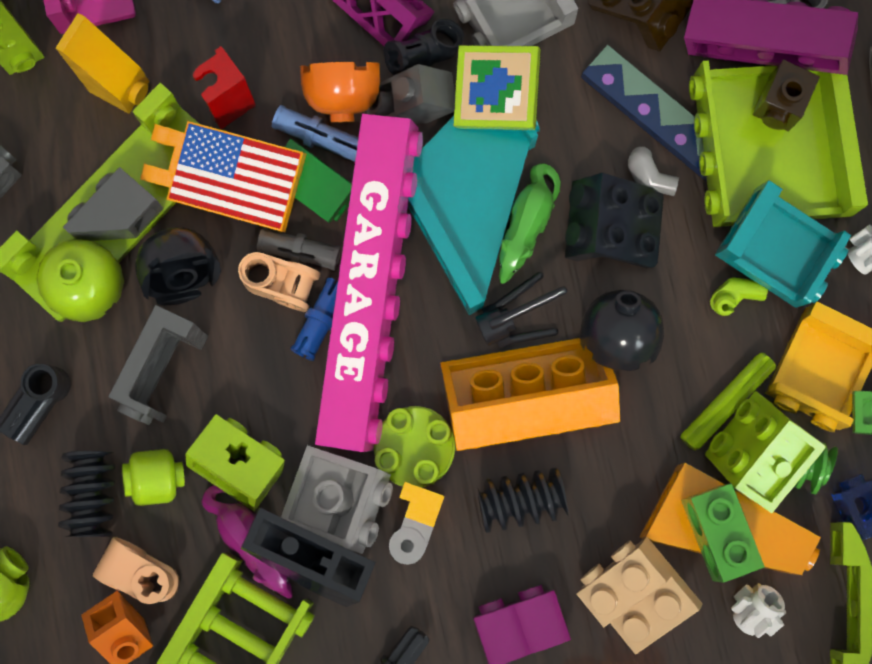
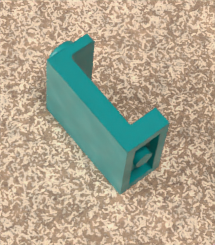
[715,180,851,308]

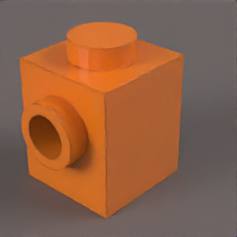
[81,591,154,664]

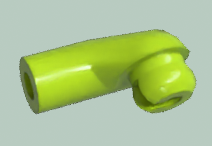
[710,277,768,316]

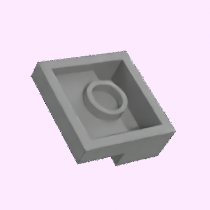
[281,445,393,554]

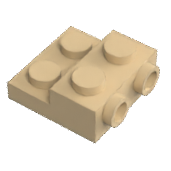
[577,537,703,655]

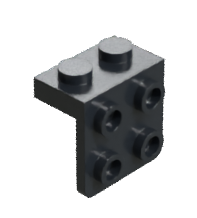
[565,173,664,268]

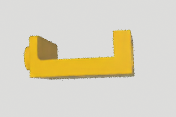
[765,302,872,432]

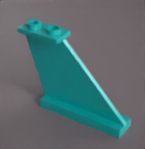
[408,116,540,315]

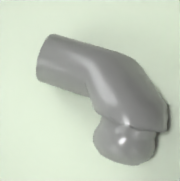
[628,146,679,196]

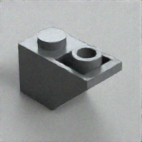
[366,64,455,124]
[63,167,164,241]

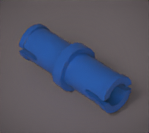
[290,278,338,361]

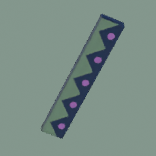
[581,45,791,196]

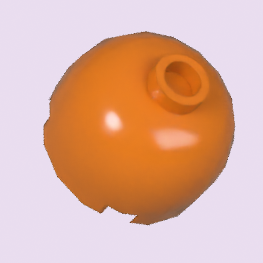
[300,62,380,122]

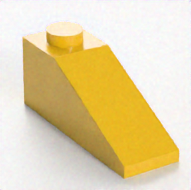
[56,13,150,114]

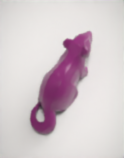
[201,485,293,599]

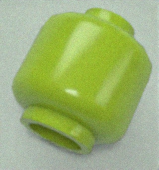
[122,449,185,506]

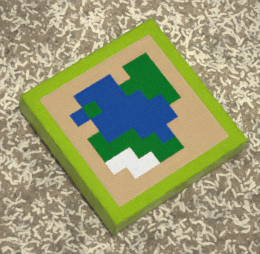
[454,46,541,130]

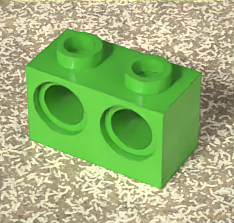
[681,483,765,583]

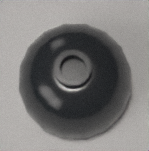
[135,227,221,306]
[580,290,664,371]

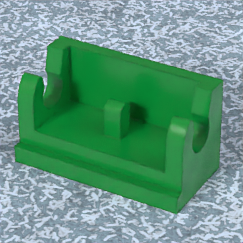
[285,139,352,223]

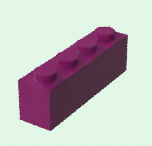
[684,0,858,75]

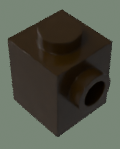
[753,59,820,132]

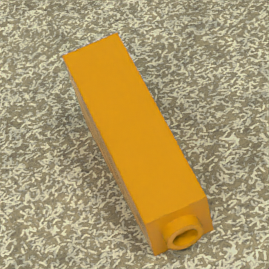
[639,463,821,575]

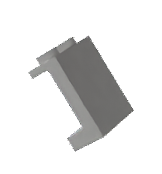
[453,0,579,46]

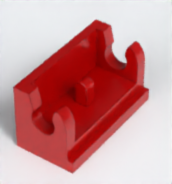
[193,46,256,129]

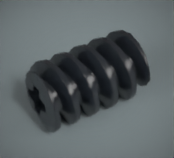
[58,451,116,537]
[477,467,568,533]

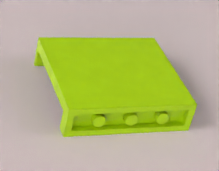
[689,60,868,227]

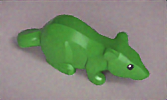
[499,163,561,284]

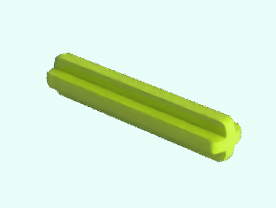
[681,353,776,451]

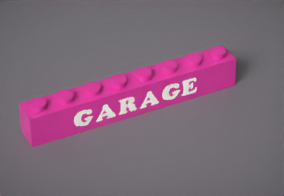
[315,114,423,452]

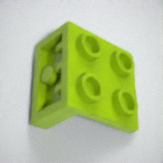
[705,391,826,513]

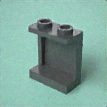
[108,305,208,425]

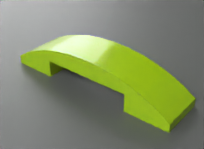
[830,522,872,664]

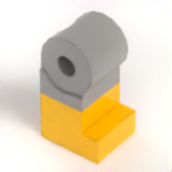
[389,482,445,565]

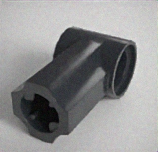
[0,364,71,445]

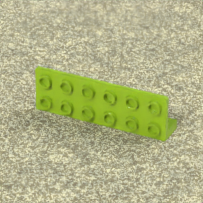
[0,83,199,322]

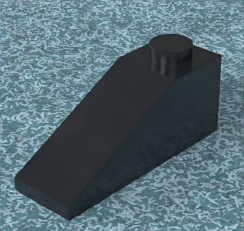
[240,508,376,607]

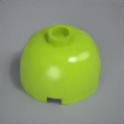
[36,239,124,322]

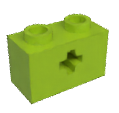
[186,414,285,511]

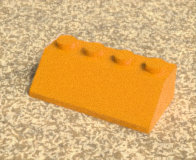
[440,338,620,451]

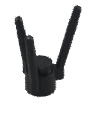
[475,272,567,349]

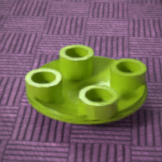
[374,406,455,488]

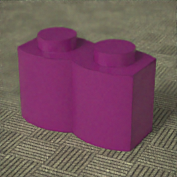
[472,584,571,664]

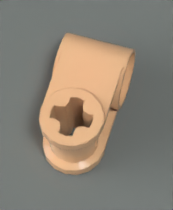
[238,252,321,312]
[92,537,180,604]

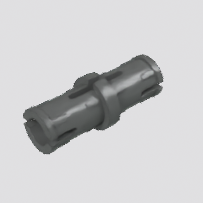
[257,227,341,271]

